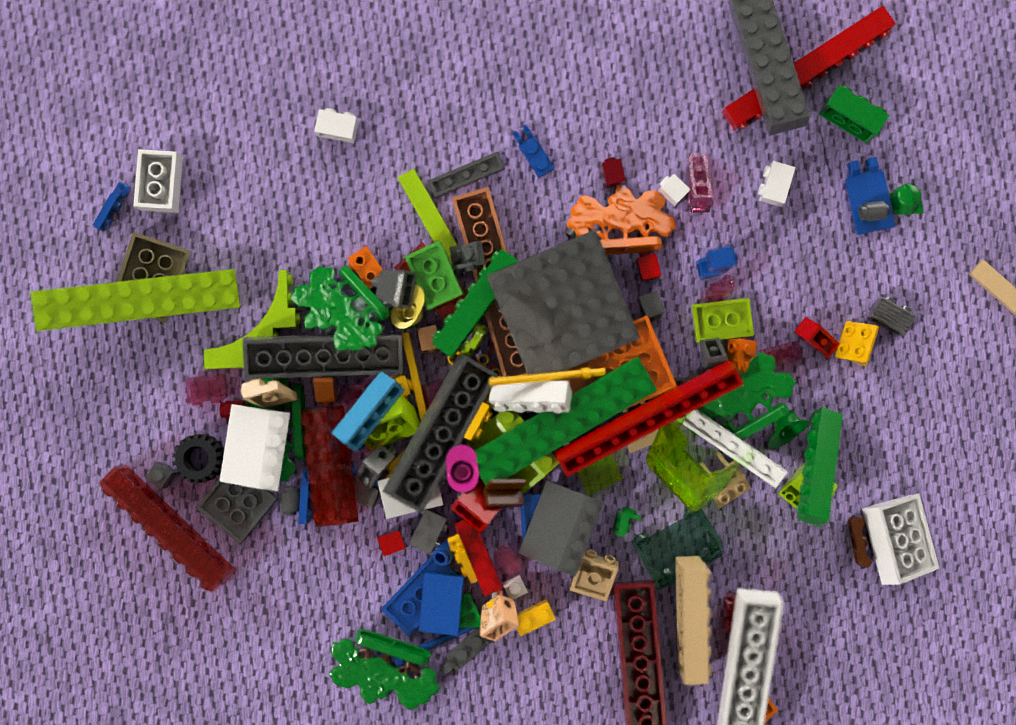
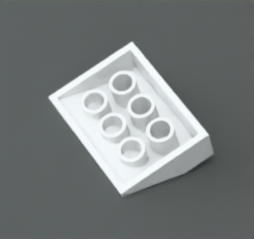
[220,404,290,491]
[862,493,940,585]

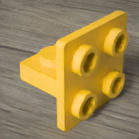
[835,321,879,367]

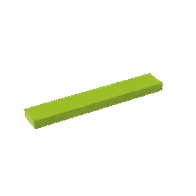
[397,168,466,275]

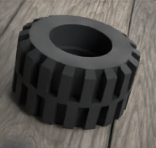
[172,434,225,483]

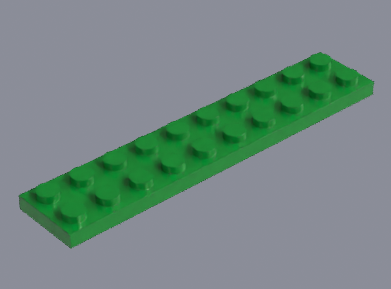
[474,356,657,485]

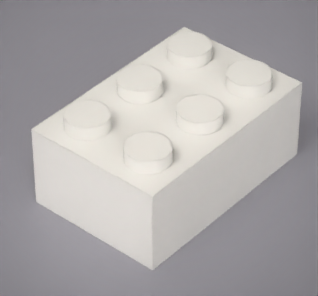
[133,149,183,213]

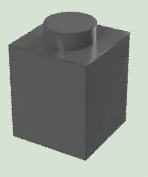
[637,291,665,322]
[145,462,177,489]

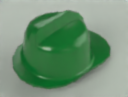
[890,183,923,216]
[768,410,808,450]

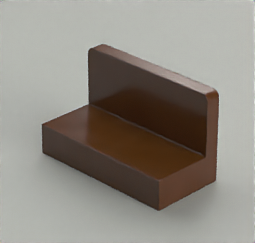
[482,479,527,508]

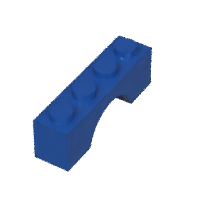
[696,245,738,280]

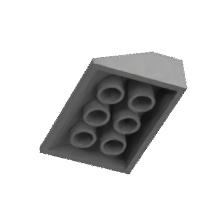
[518,480,603,577]

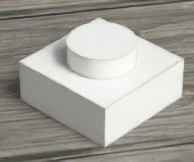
[502,574,528,600]

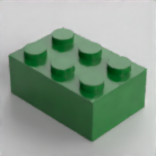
[818,85,889,144]

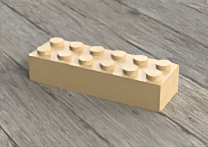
[676,556,712,685]

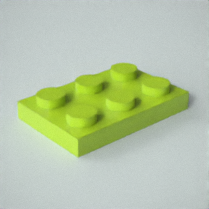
[691,298,754,343]

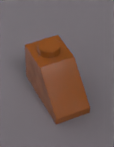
[313,378,338,406]

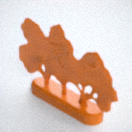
[567,184,676,255]

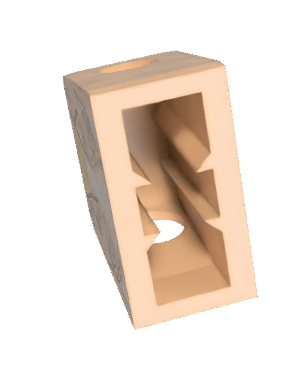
[480,590,519,642]

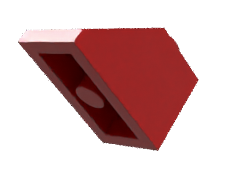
[793,317,840,359]

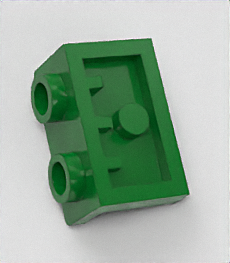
[613,507,641,537]

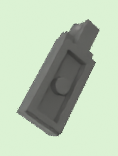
[441,628,490,675]

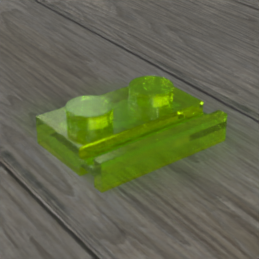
[577,454,623,496]

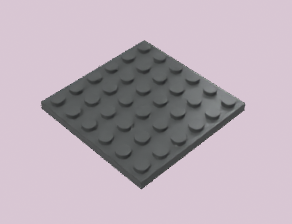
[486,229,640,375]

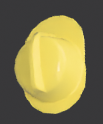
[391,285,425,329]

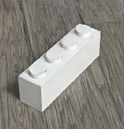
[489,381,572,413]

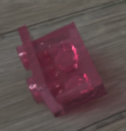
[185,374,228,406]

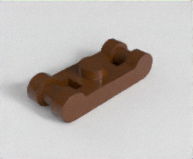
[848,516,872,568]

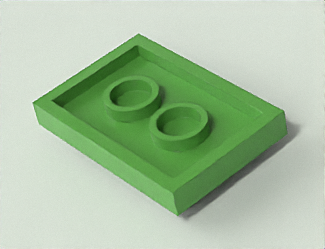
[405,240,464,310]

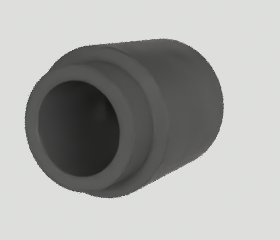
[858,201,890,222]
[281,487,300,515]

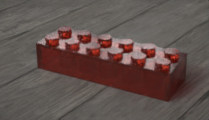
[301,405,359,527]

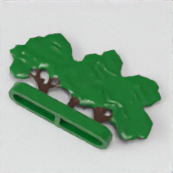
[329,629,440,710]

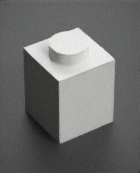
[659,174,691,206]

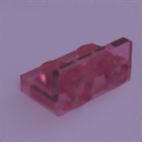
[702,274,734,301]

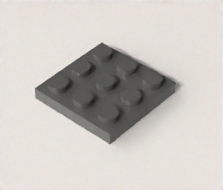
[195,478,278,544]

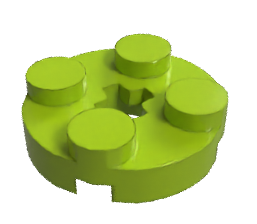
[461,324,489,358]

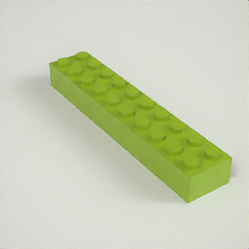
[30,269,240,331]

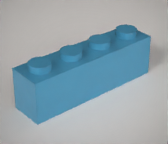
[332,371,405,452]

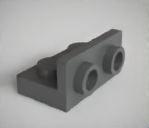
[449,241,485,274]

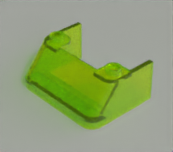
[646,415,737,512]

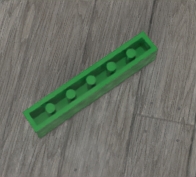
[432,249,520,358]
[797,407,843,527]

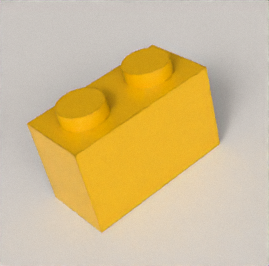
[516,599,556,637]

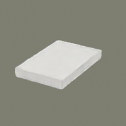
[377,478,443,519]

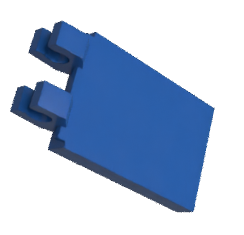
[845,157,895,235]

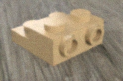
[241,379,297,409]
[570,549,619,602]

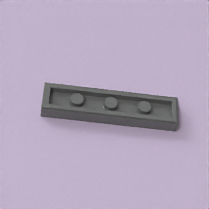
[428,152,505,199]

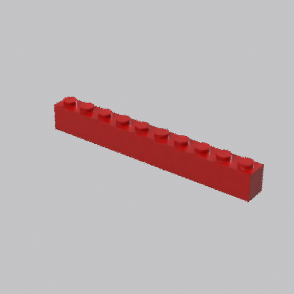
[722,5,896,131]
[554,360,744,477]

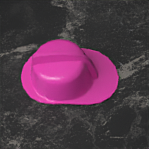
[446,445,479,492]

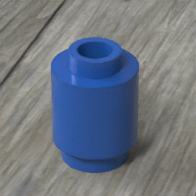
[433,539,455,565]

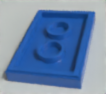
[419,572,464,636]

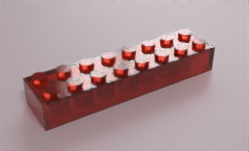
[98,465,237,592]

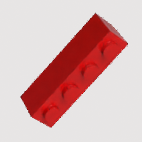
[454,519,502,597]

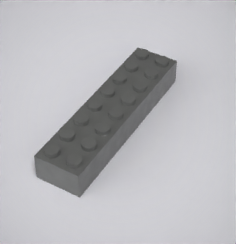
[728,0,810,136]
[242,332,403,379]
[382,354,498,513]

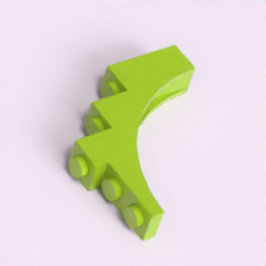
[204,270,302,370]

